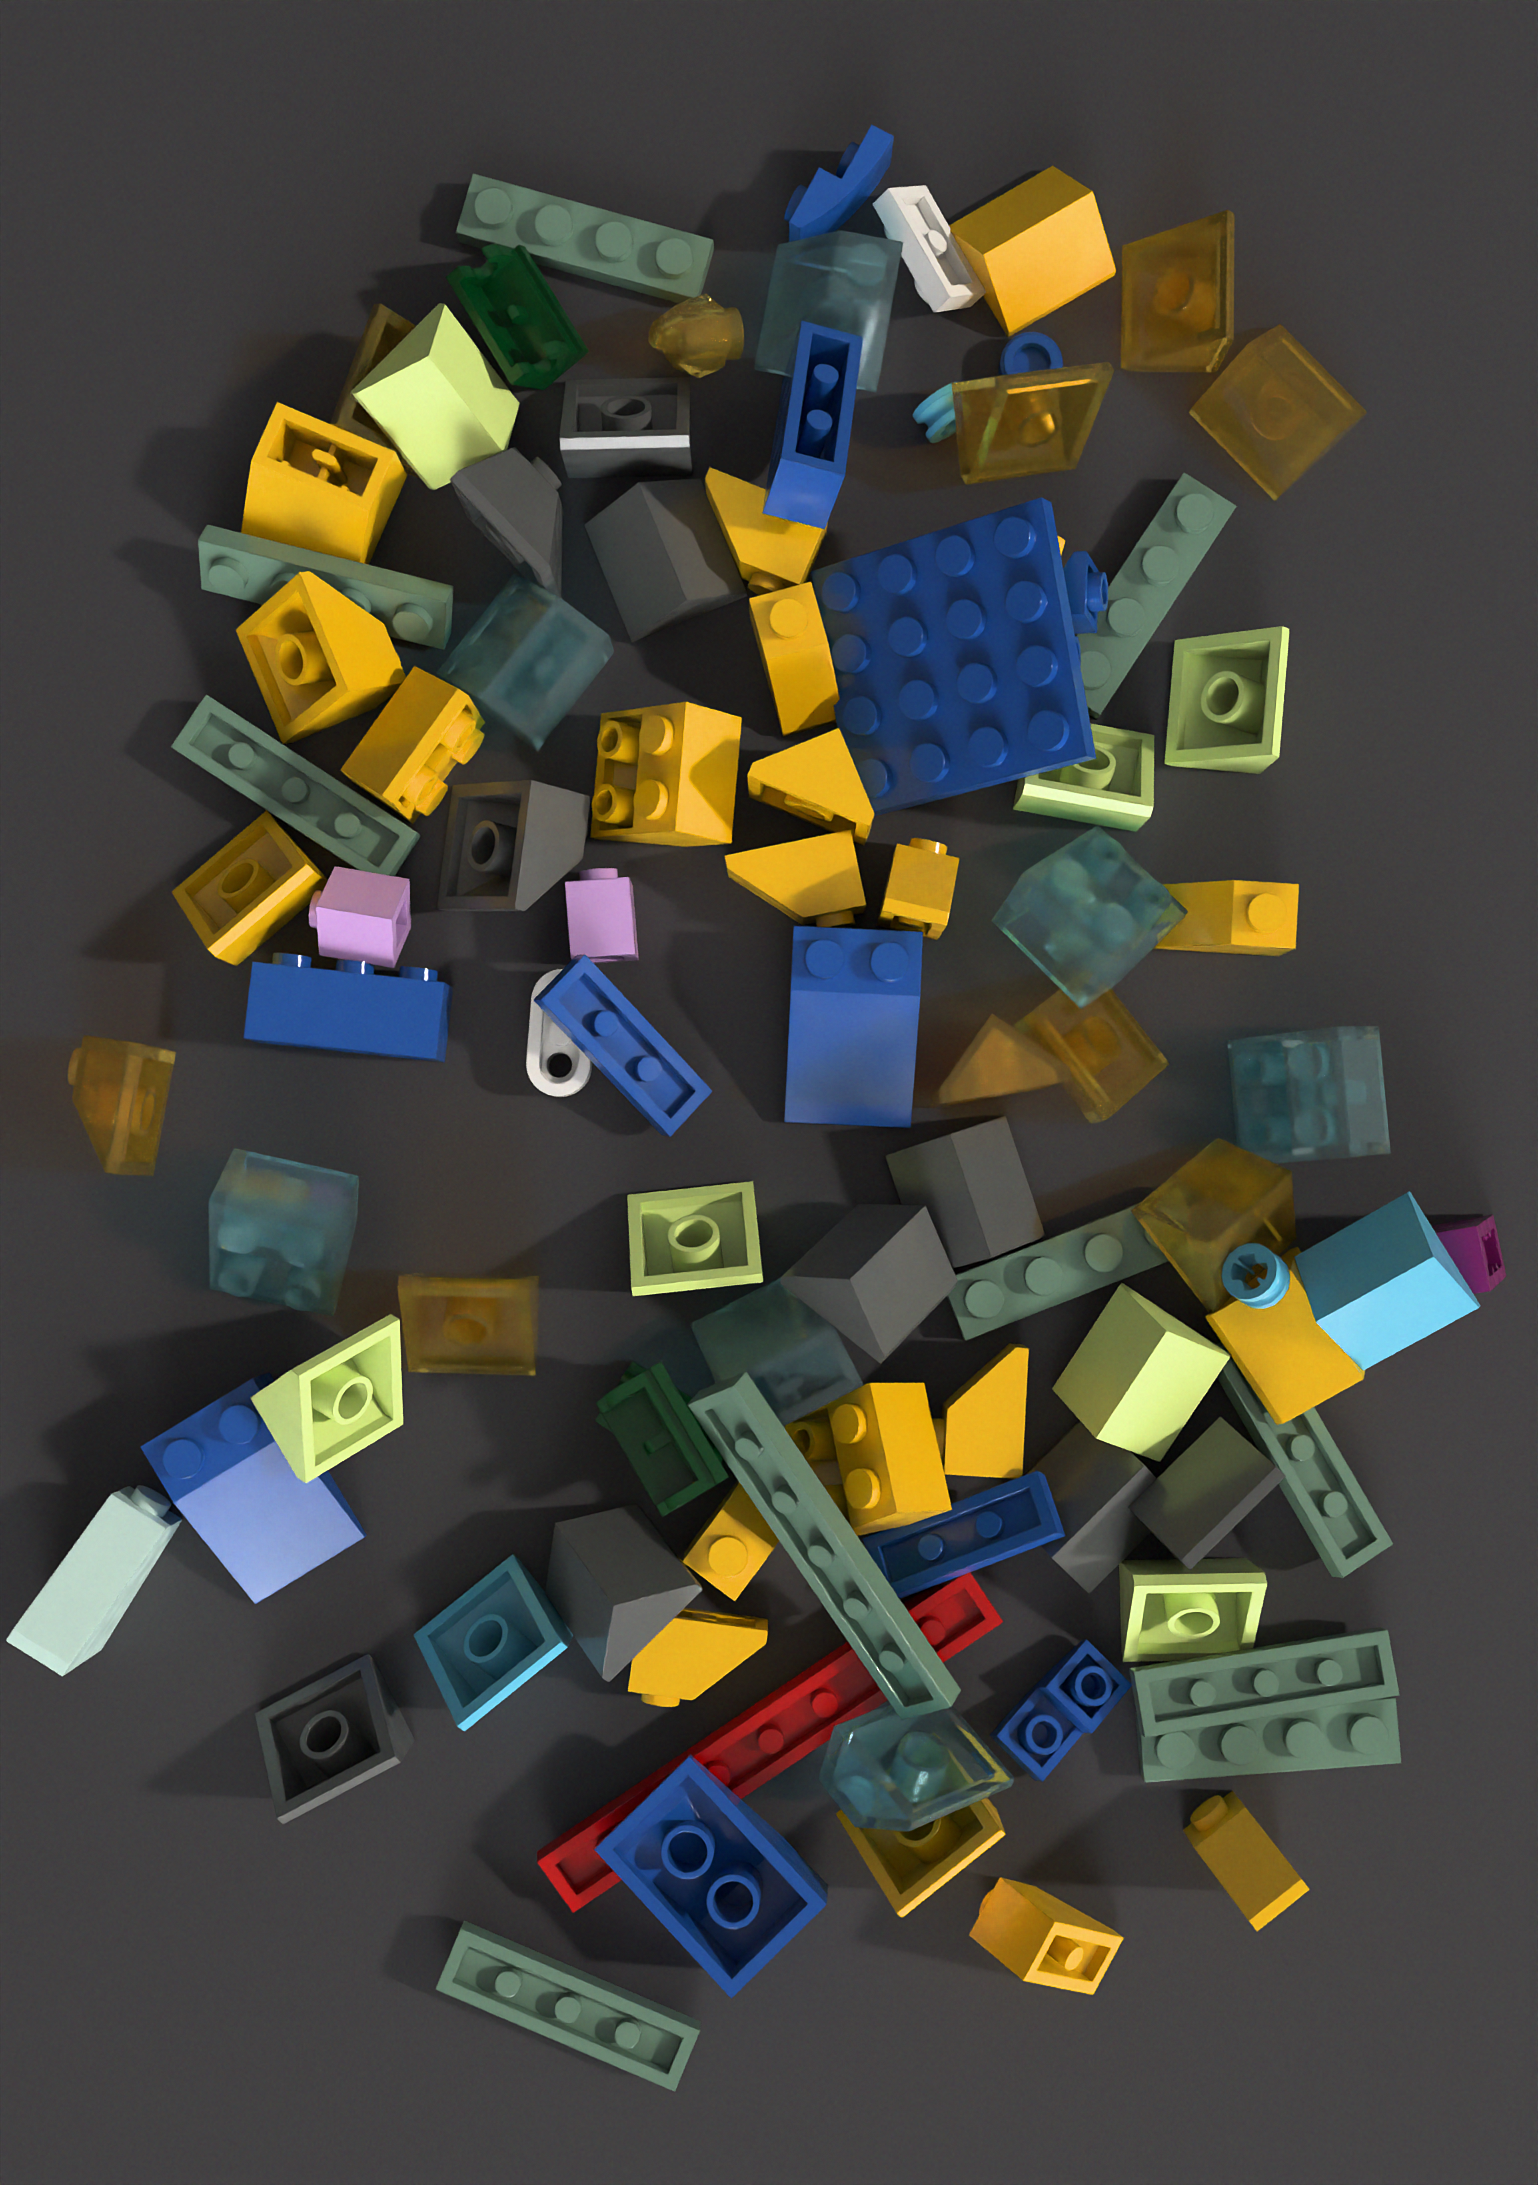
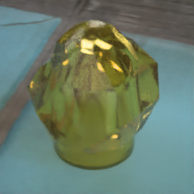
[648,293,744,378]

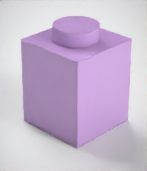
[309,866,411,968]
[565,868,639,964]

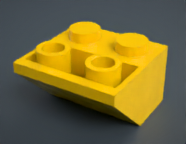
[241,402,407,565]
[340,666,485,824]
[590,702,742,847]
[783,1383,952,1536]

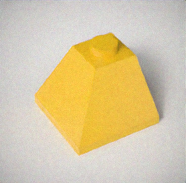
[236,571,406,744]

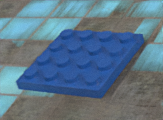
[811,497,1096,816]

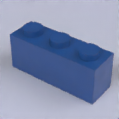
[762,321,863,529]
[243,953,453,1063]

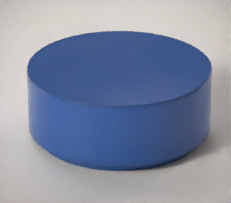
[998,332,1063,401]

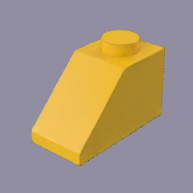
[705,467,828,595]
[749,582,840,737]
[725,829,866,928]
[876,838,960,940]
[1153,880,1299,956]
[932,1343,1029,1478]
[682,1480,779,1601]
[628,1608,768,1707]
[1183,1790,1310,1932]
[969,1877,1124,1995]

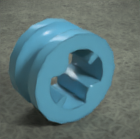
[913,382,977,443]
[1221,1243,1290,1309]

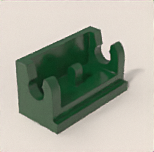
[446,244,589,390]
[596,1361,729,1517]

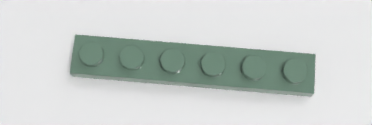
[687,1372,961,1720]

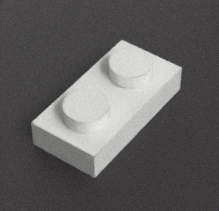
[872,185,986,313]

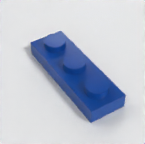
[534,954,712,1137]
[863,1471,1066,1599]

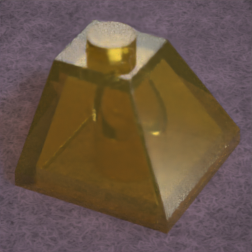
[68,1035,176,1176]

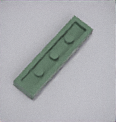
[456,173,714,308]
[1077,472,1237,720]
[198,525,453,650]
[171,694,421,876]
[947,1188,1203,1341]
[1216,1342,1393,1578]
[1129,1627,1400,1737]
[1135,1696,1401,1782]
[436,1921,701,2092]

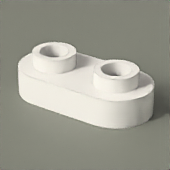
[526,969,592,1097]

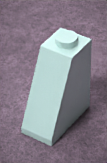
[6,1485,183,1676]

